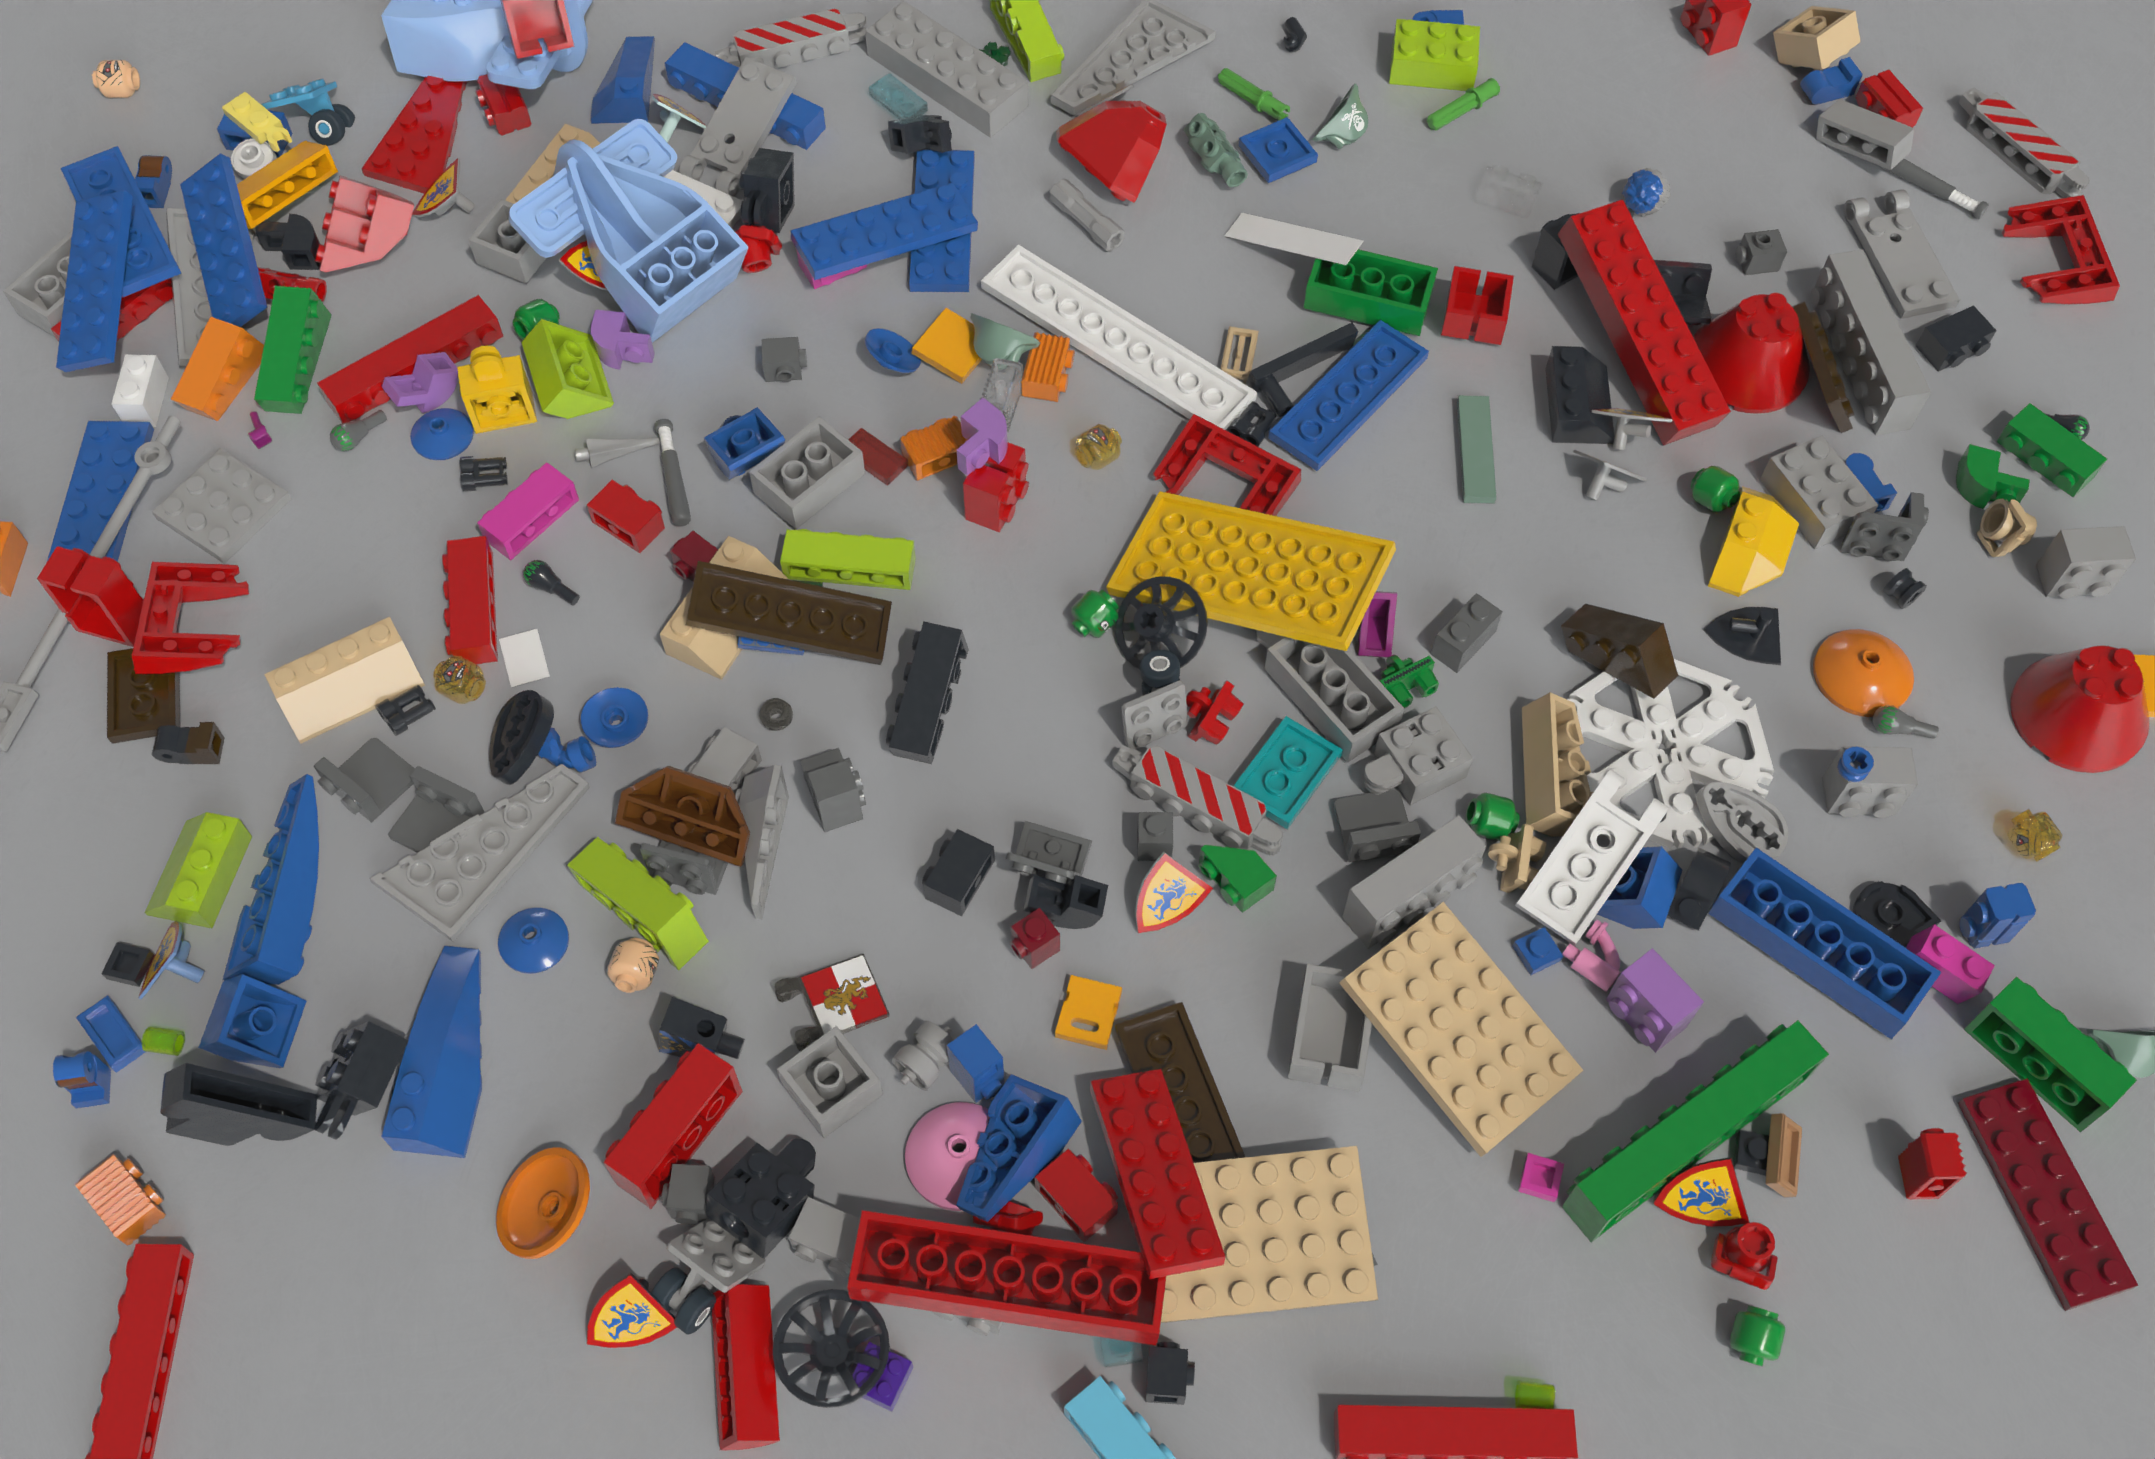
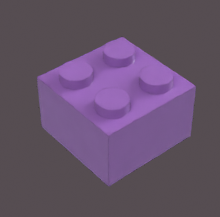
[1606,948,1704,1053]

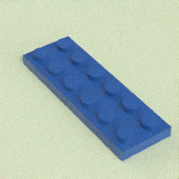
[60,146,181,297]
[909,150,975,292]
[180,153,268,327]
[790,182,978,280]
[56,190,133,372]
[1268,320,1429,471]
[46,421,154,563]

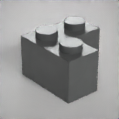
[800,748,866,832]

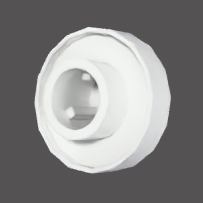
[231,139,277,179]

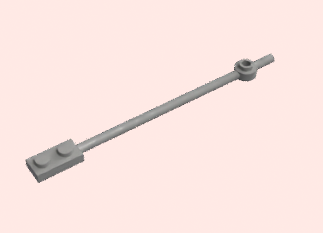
[0,416,181,752]

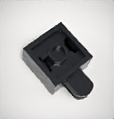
[740,148,795,233]
[314,1021,409,1140]
[706,1138,816,1259]

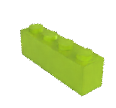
[780,529,916,590]

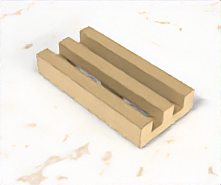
[1221,326,1259,384]

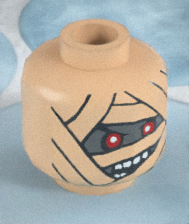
[92,60,140,98]
[607,938,659,993]

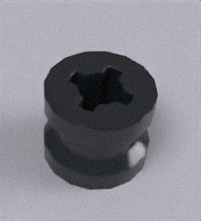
[1883,568,1927,609]

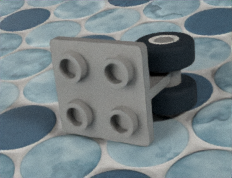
[1121,650,1188,749]
[651,1218,766,1335]

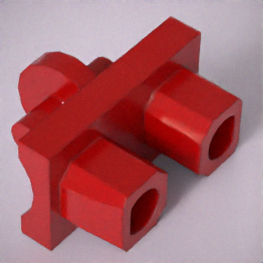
[1186,680,1244,745]

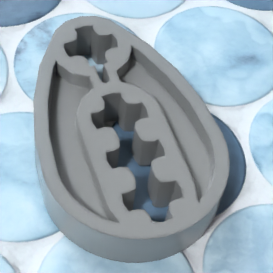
[1696,782,1789,864]

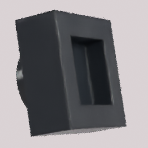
[101,942,154,987]
[1734,1130,1769,1176]

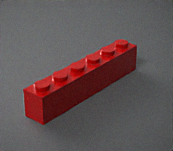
[317,295,504,423]
[85,1244,194,1459]
[1334,1405,1578,1459]

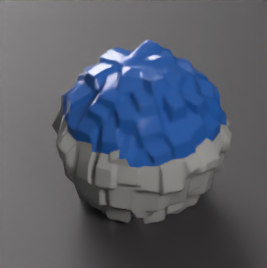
[1622,168,1671,217]

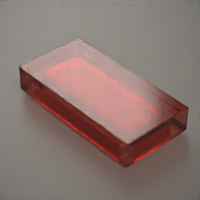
[848,428,908,486]

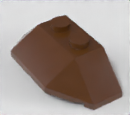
[615,766,750,867]

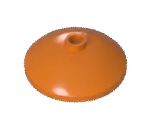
[1813,629,1914,717]
[496,1147,590,1259]

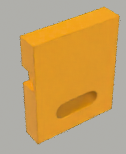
[1055,975,1122,1050]

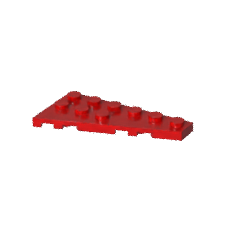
[361,76,467,194]

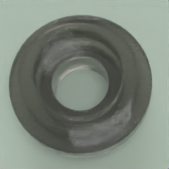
[759,698,793,731]

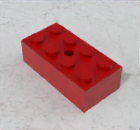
[603,1043,743,1209]

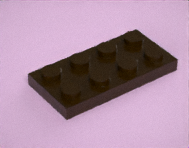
[1793,301,1855,433]

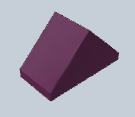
[1358,591,1397,657]

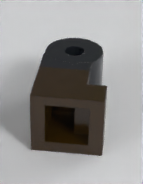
[152,722,225,764]

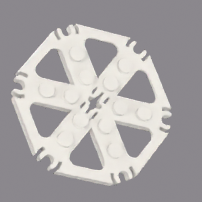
[1567,659,1774,849]

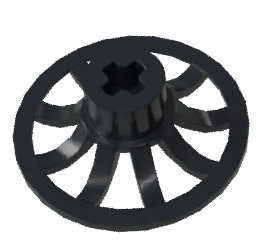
[1115,576,1208,669]
[773,1289,890,1408]

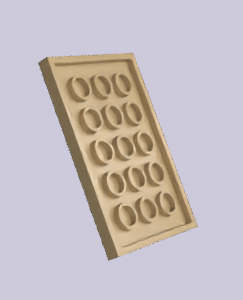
[1339,902,1584,1157]
[1161,1146,1378,1323]

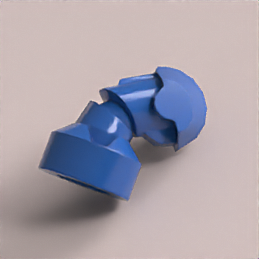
[538,728,597,773]

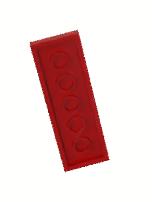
[1090,1069,1226,1279]

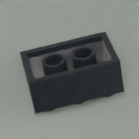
[1545,346,1614,444]

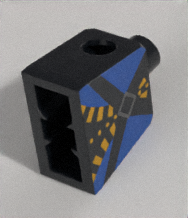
[659,997,745,1059]

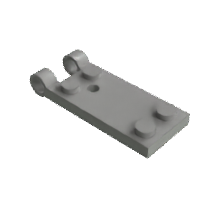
[679,57,797,197]
[1844,189,1960,319]

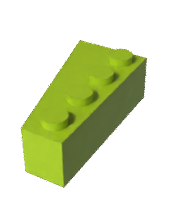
[989,0,1064,82]
[567,837,709,971]

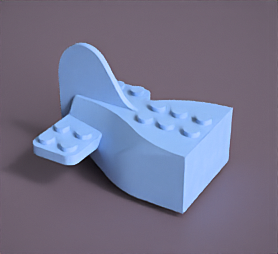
[381,0,593,89]
[508,119,749,343]

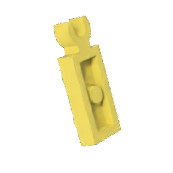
[222,92,292,152]

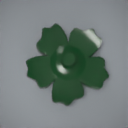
[979,42,1011,66]

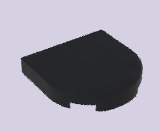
[1853,881,1941,948]

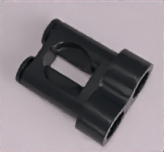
[1227,401,1276,447]
[460,456,508,491]
[375,685,436,736]

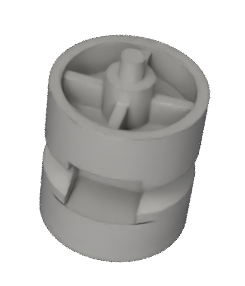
[892,1021,953,1091]

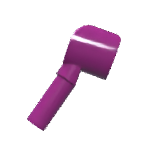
[248,411,272,449]

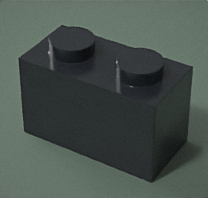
[1916,305,1997,372]
[922,829,995,916]

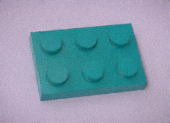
[1234,716,1343,830]

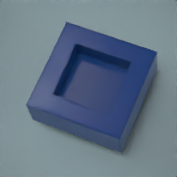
[1512,927,1563,975]

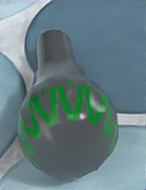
[330,410,387,451]
[1872,705,1939,739]

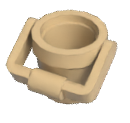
[1977,499,2037,557]

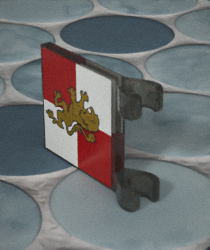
[775,954,890,1051]

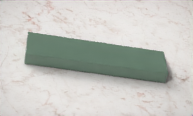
[1457,395,1496,504]

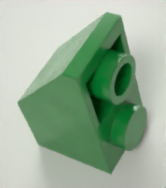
[1198,845,1277,913]

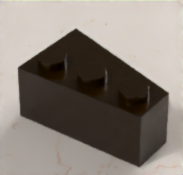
[1561,603,1678,699]

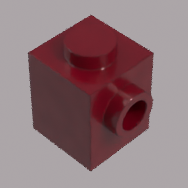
[670,531,719,582]
[1009,908,1060,969]

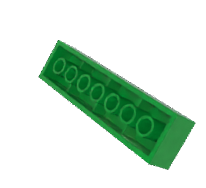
[1562,1020,1829,1243]

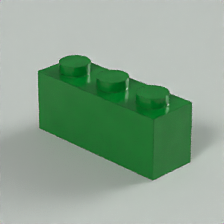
[1996,403,2107,497]

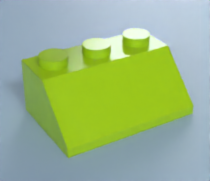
[521,319,614,419]
[144,812,252,929]

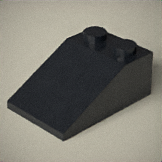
[1532,208,1634,290]

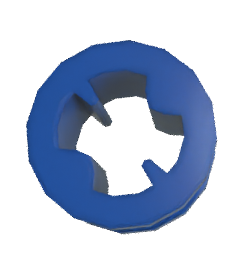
[1837,746,1874,782]

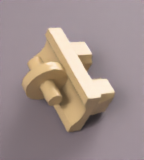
[1488,824,1546,893]

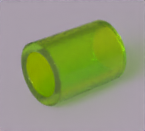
[142,1026,185,1056]
[1515,1380,1555,1409]

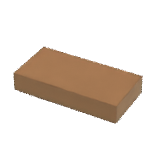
[1765,1113,1802,1198]

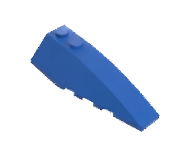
[222,774,319,985]
[381,946,482,1158]

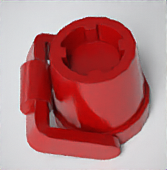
[735,225,782,273]
[973,1202,1043,1236]
[1711,1222,1778,1290]

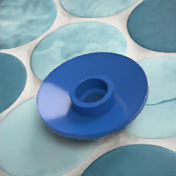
[865,328,921,373]
[410,408,474,460]
[581,687,649,748]
[498,908,569,974]

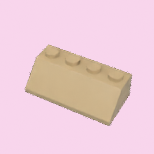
[660,536,788,680]
[264,617,425,744]

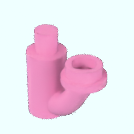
[1563,919,1621,992]

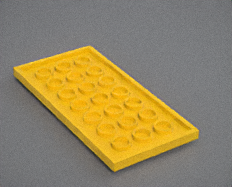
[1106,491,1396,651]

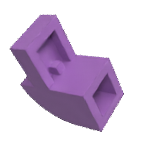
[591,310,655,370]
[382,352,459,413]
[957,398,1008,476]

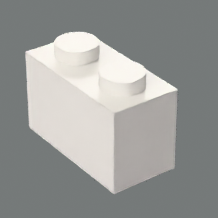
[111,354,169,427]

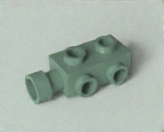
[1183,113,1248,187]

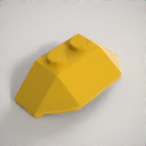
[1708,486,1799,597]

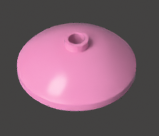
[905,1102,990,1211]

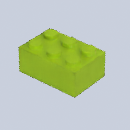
[1389,19,1480,91]

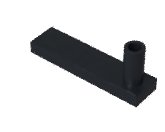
[1246,322,1359,417]

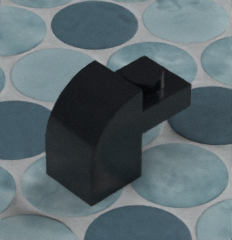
[888,115,952,154]
[256,213,320,270]
[1667,848,1731,931]
[1023,875,1108,929]

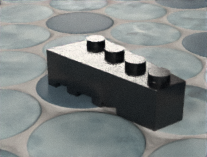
[886,621,969,764]

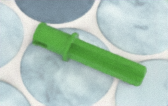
[1218,68,1290,121]
[1427,78,1500,130]

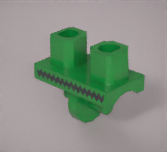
[1380,655,1439,709]

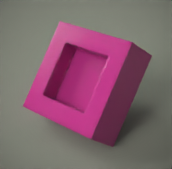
[1518,1153,1565,1202]

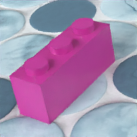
[477,462,579,561]

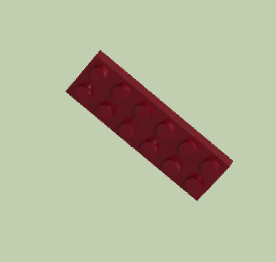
[1958,1078,2138,1311]

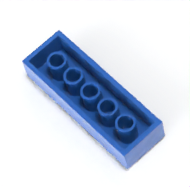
[1708,848,1941,1040]

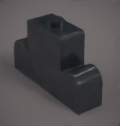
[160,1063,317,1146]

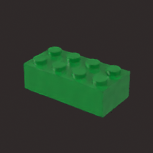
[1304,249,1438,336]
[1964,976,2137,1133]

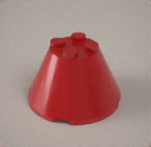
[1693,293,1810,414]
[2010,646,2150,773]

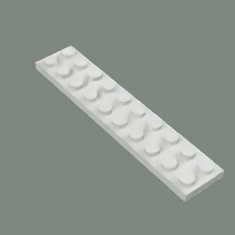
[981,245,1257,431]

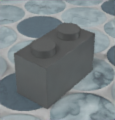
[1431,593,1503,673]

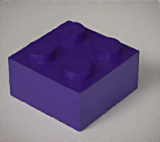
[852,1342,913,1412]

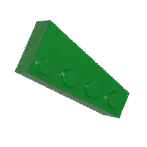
[254,286,332,414]

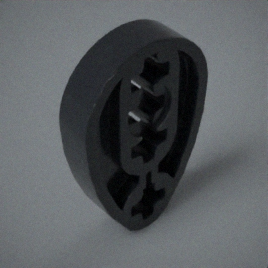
[489,690,554,785]

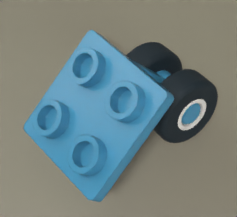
[261,79,355,146]

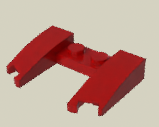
[2002,195,2120,304]
[1153,414,1301,516]
[132,561,249,674]

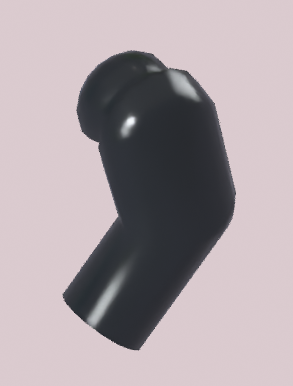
[1283,17,1307,52]

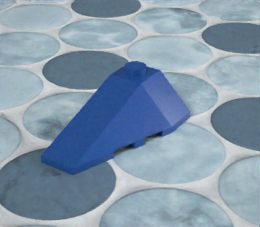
[591,36,655,124]
[956,1074,1082,1222]

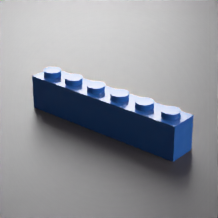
[665,42,826,150]

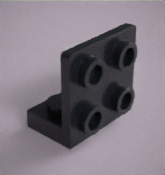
[1654,260,1712,326]

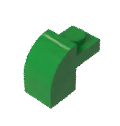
[1956,444,2030,509]

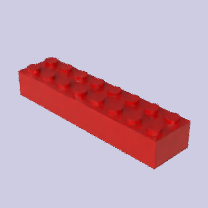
[1558,199,1731,446]
[847,1210,1166,1345]

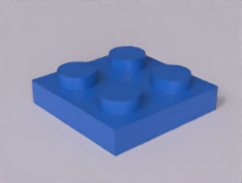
[1238,117,1318,183]

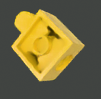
[457,346,537,434]

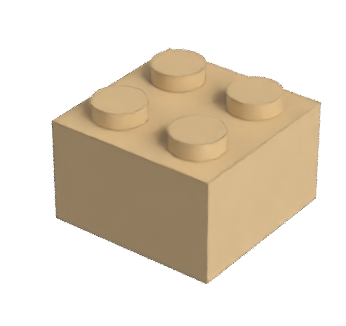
[1773,6,1861,70]

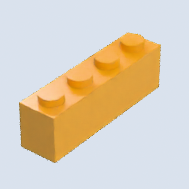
[237,141,338,229]

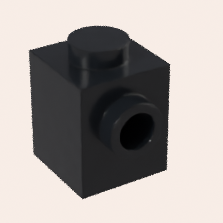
[1146,1342,1195,1405]

